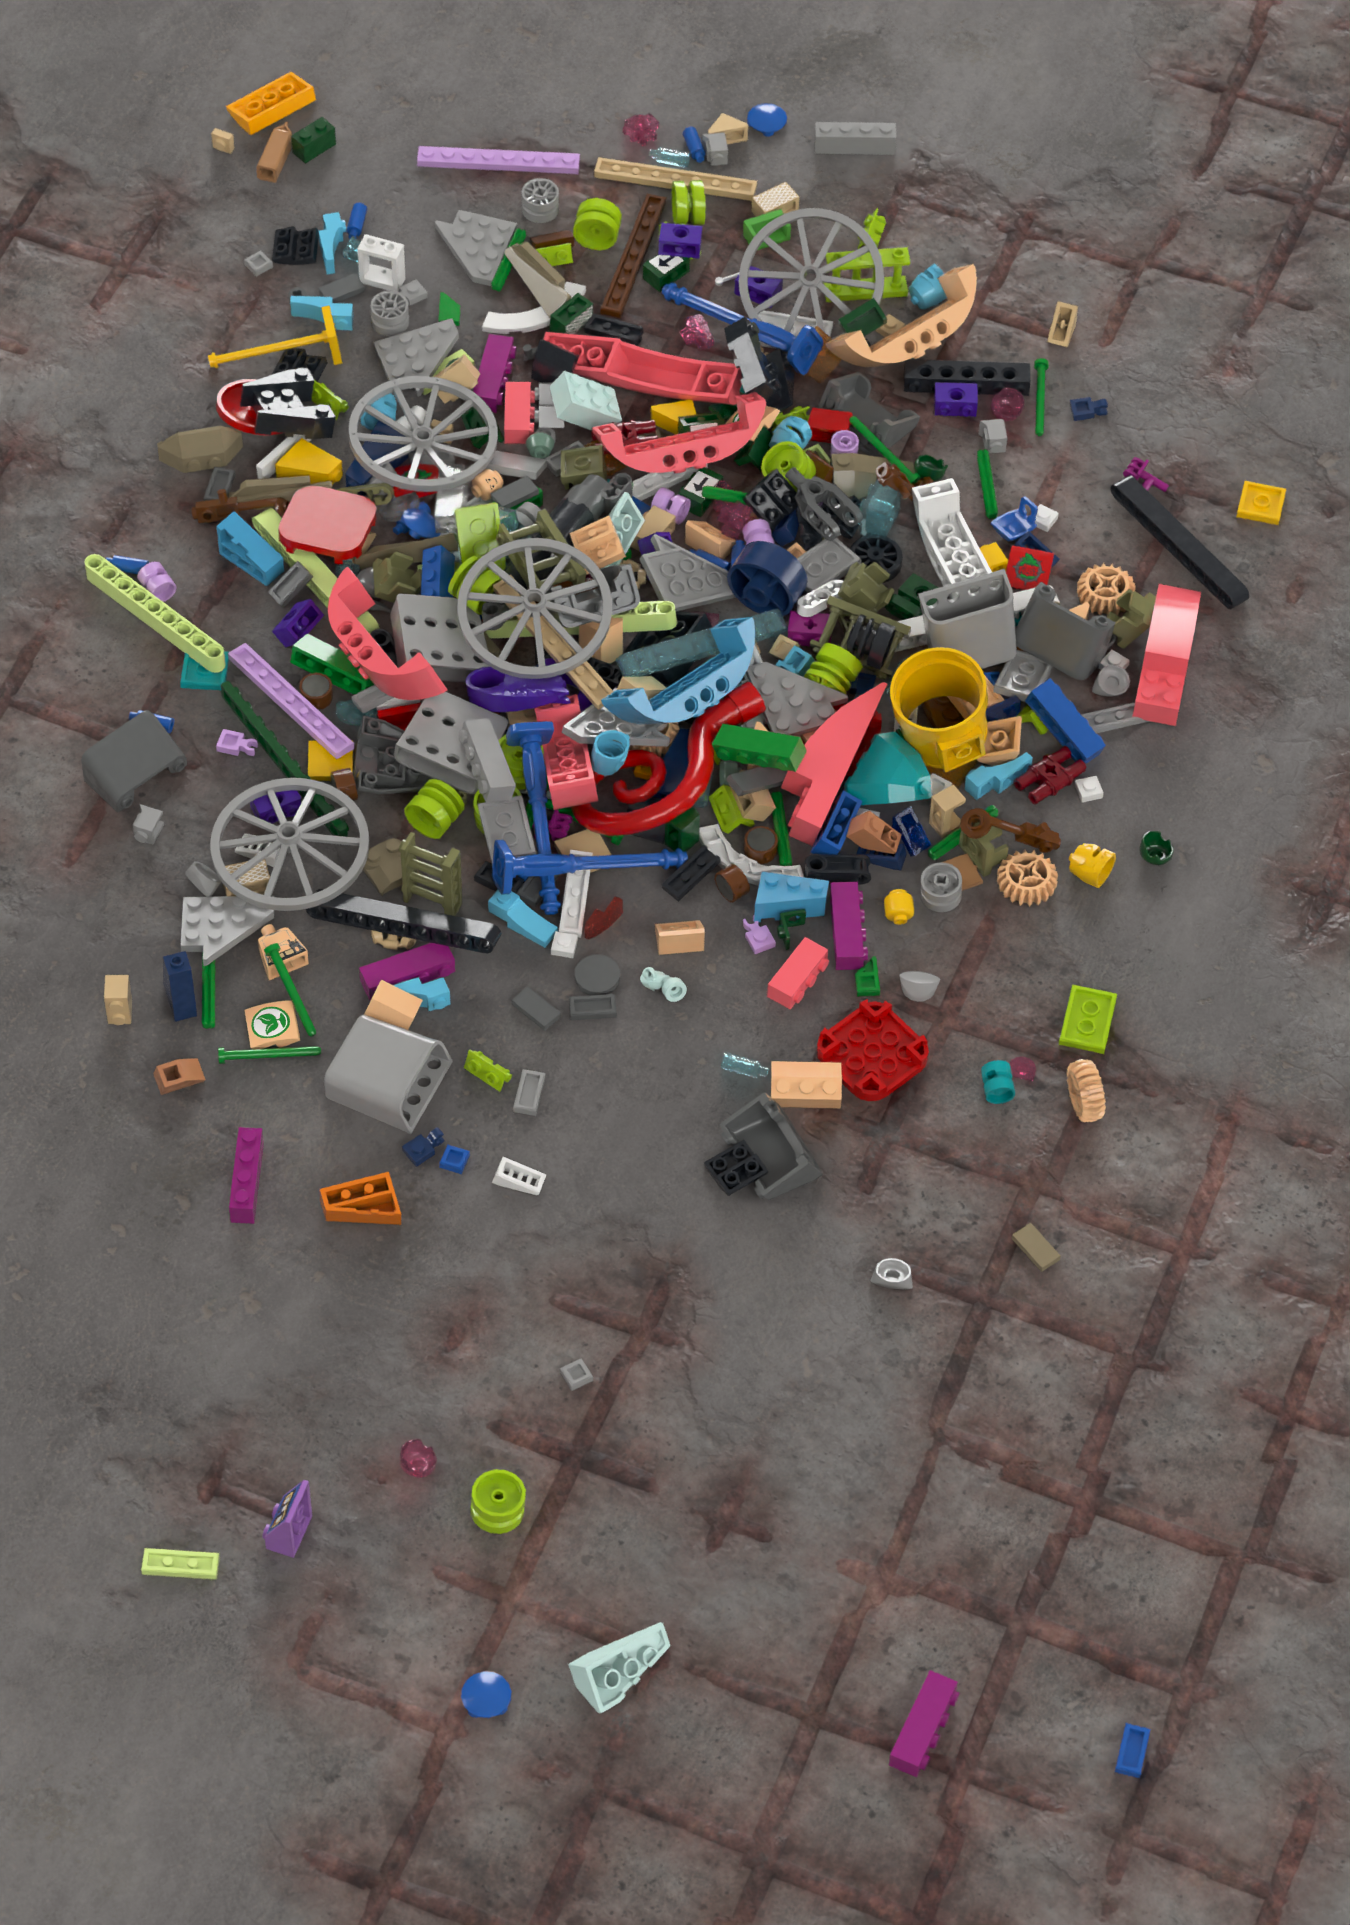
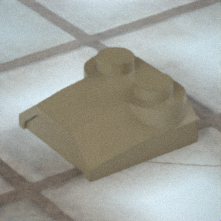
[363,838,419,896]

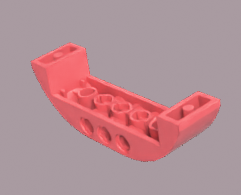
[592,392,766,473]
[328,567,448,700]
[535,694,598,810]

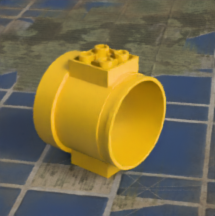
[890,647,988,773]

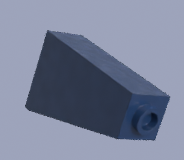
[345,420,413,496]
[653,728,689,799]
[163,951,197,1022]

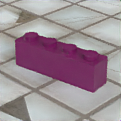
[473,334,517,413]
[830,882,868,970]
[359,943,455,1001]
[229,1127,264,1224]
[889,1670,960,1777]

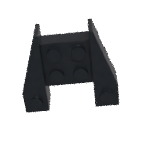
[724,317,794,413]
[240,368,336,440]

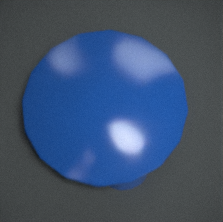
[747,103,787,137]
[401,508,442,539]
[461,1671,512,1718]

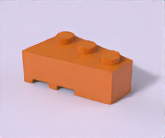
[320,1172,401,1225]

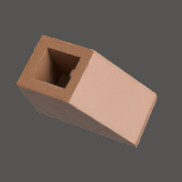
[846,811,901,854]
[153,1058,205,1095]

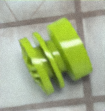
[448,556,502,615]
[804,643,863,694]
[404,779,464,839]

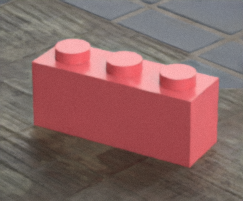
[504,382,535,444]
[767,937,829,1009]

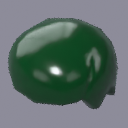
[914,455,948,482]
[1139,831,1174,866]

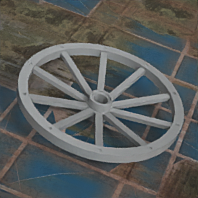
[739,208,884,351]
[349,376,498,492]
[457,538,612,679]
[210,778,369,911]

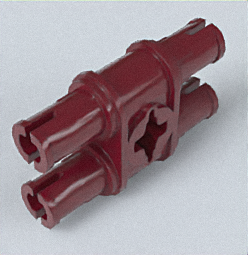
[591,419,658,455]
[1013,746,1087,805]

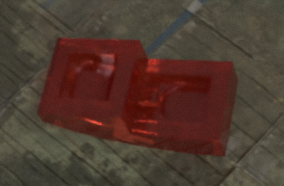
[585,896,623,939]

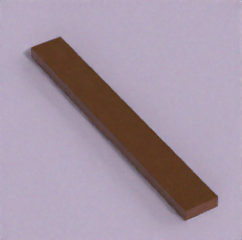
[600,193,667,318]

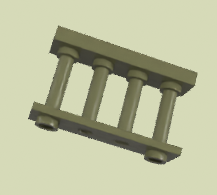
[496,509,586,589]
[810,595,911,680]
[399,832,462,916]

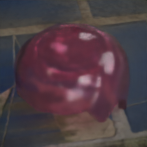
[991,388,1025,421]
[399,1439,437,1478]

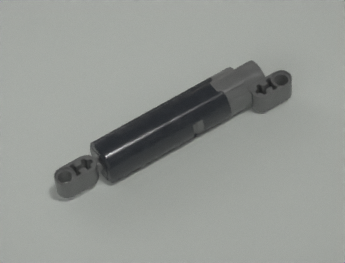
[482,473,633,631]

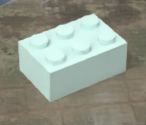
[549,371,622,430]

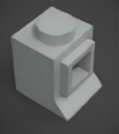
[702,133,728,166]
[979,419,1007,453]
[133,804,164,845]

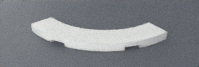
[482,281,586,334]
[699,824,804,886]

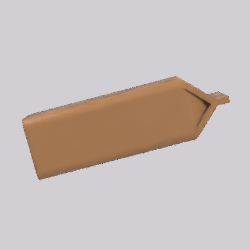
[257,122,292,183]

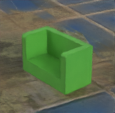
[743,209,791,250]

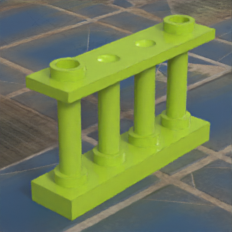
[824,247,910,302]

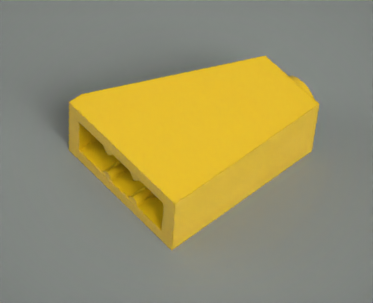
[275,438,343,485]

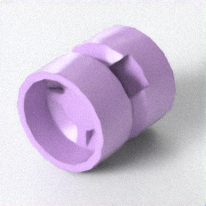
[830,430,859,459]
[651,487,690,524]
[742,519,775,545]
[137,562,176,602]

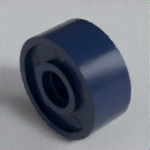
[727,541,808,617]

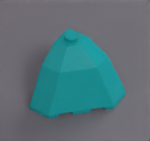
[845,732,932,805]

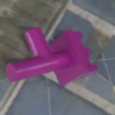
[1123,457,1169,492]
[532,810,573,841]

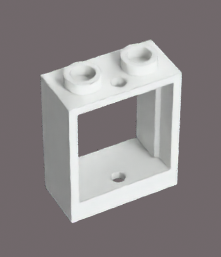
[358,234,405,292]

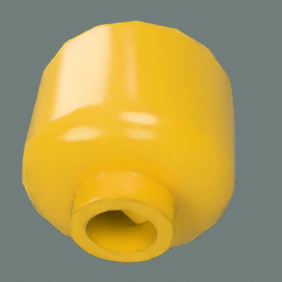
[884,889,914,925]

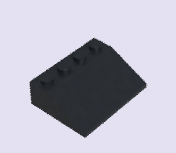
[615,611,713,685]

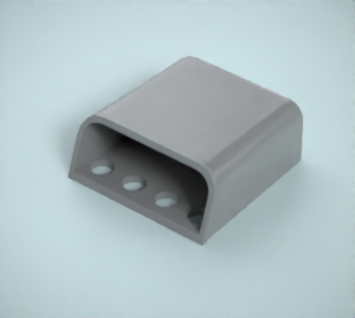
[918,569,1017,669]
[390,594,490,683]
[394,692,508,794]
[324,1015,453,1134]

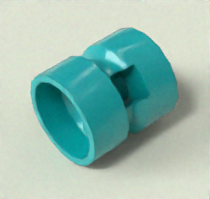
[981,1060,1015,1104]

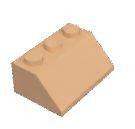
[771,1061,842,1108]

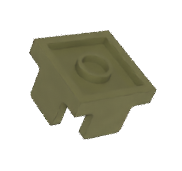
[561,445,607,490]
[373,552,422,603]
[837,562,895,613]
[1107,589,1156,649]
[959,822,1009,877]

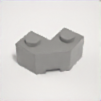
[535,383,564,428]

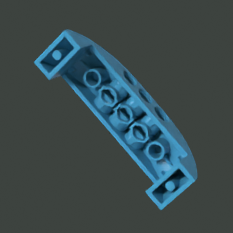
[601,617,755,725]

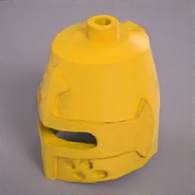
[1069,843,1116,888]

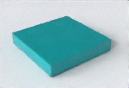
[180,651,229,690]

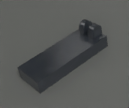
[584,313,644,346]
[662,845,721,902]

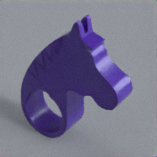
[466,658,570,712]

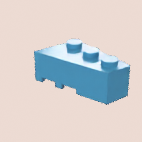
[216,511,284,586]
[754,872,829,922]

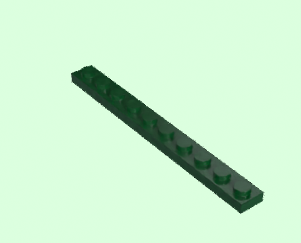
[221,681,349,845]

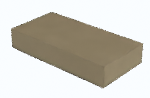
[1012,1223,1061,1272]

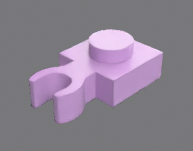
[216,729,258,756]
[743,915,776,954]

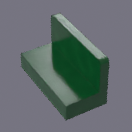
[461,406,504,449]
[734,426,773,472]

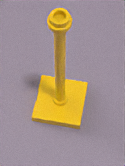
[208,305,342,368]

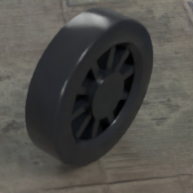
[850,534,903,583]

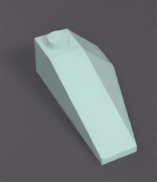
[600,492,645,570]
[568,1622,670,1713]

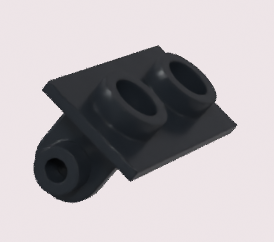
[796,507,822,551]

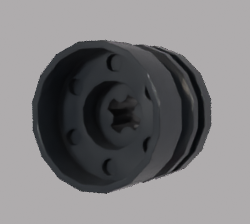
[846,614,896,670]

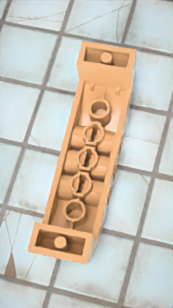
[826,264,977,367]

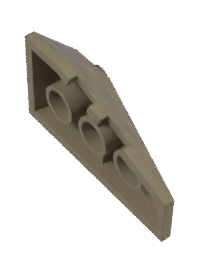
[830,453,915,501]

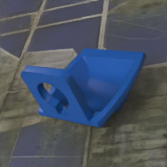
[991,496,1038,541]

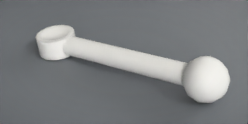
[715,273,739,286]

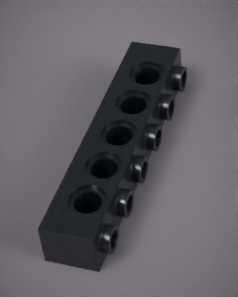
[904,359,1031,396]

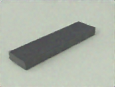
[726,767,788,796]

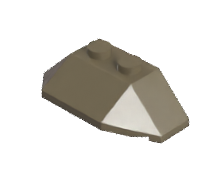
[157,426,243,473]

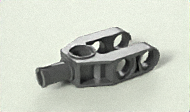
[785,467,863,541]

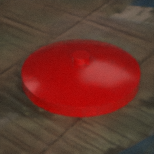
[216,379,281,435]

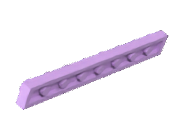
[417,146,580,174]
[228,643,354,760]

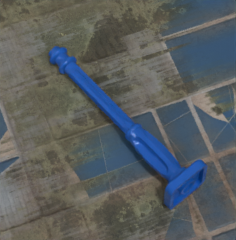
[662,282,823,375]
[506,721,561,915]
[492,840,688,895]

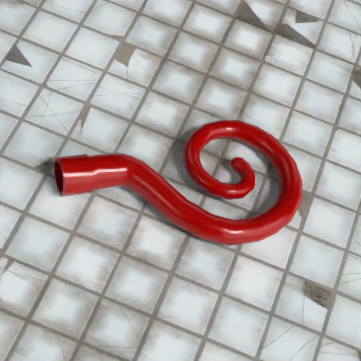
[571,681,766,836]

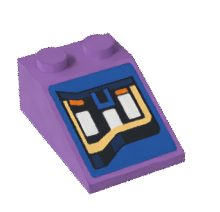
[263,1480,312,1558]

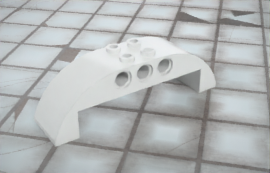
[912,478,1000,600]

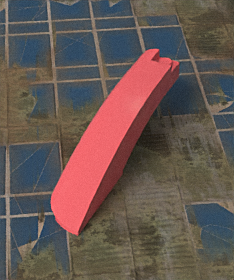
[544,332,742,405]

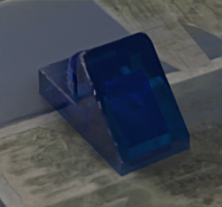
[986,695,1021,722]
[892,806,931,857]

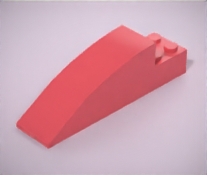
[1132,584,1201,726]
[781,682,887,847]

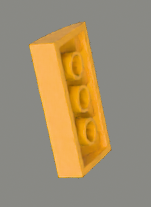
[226,72,316,135]

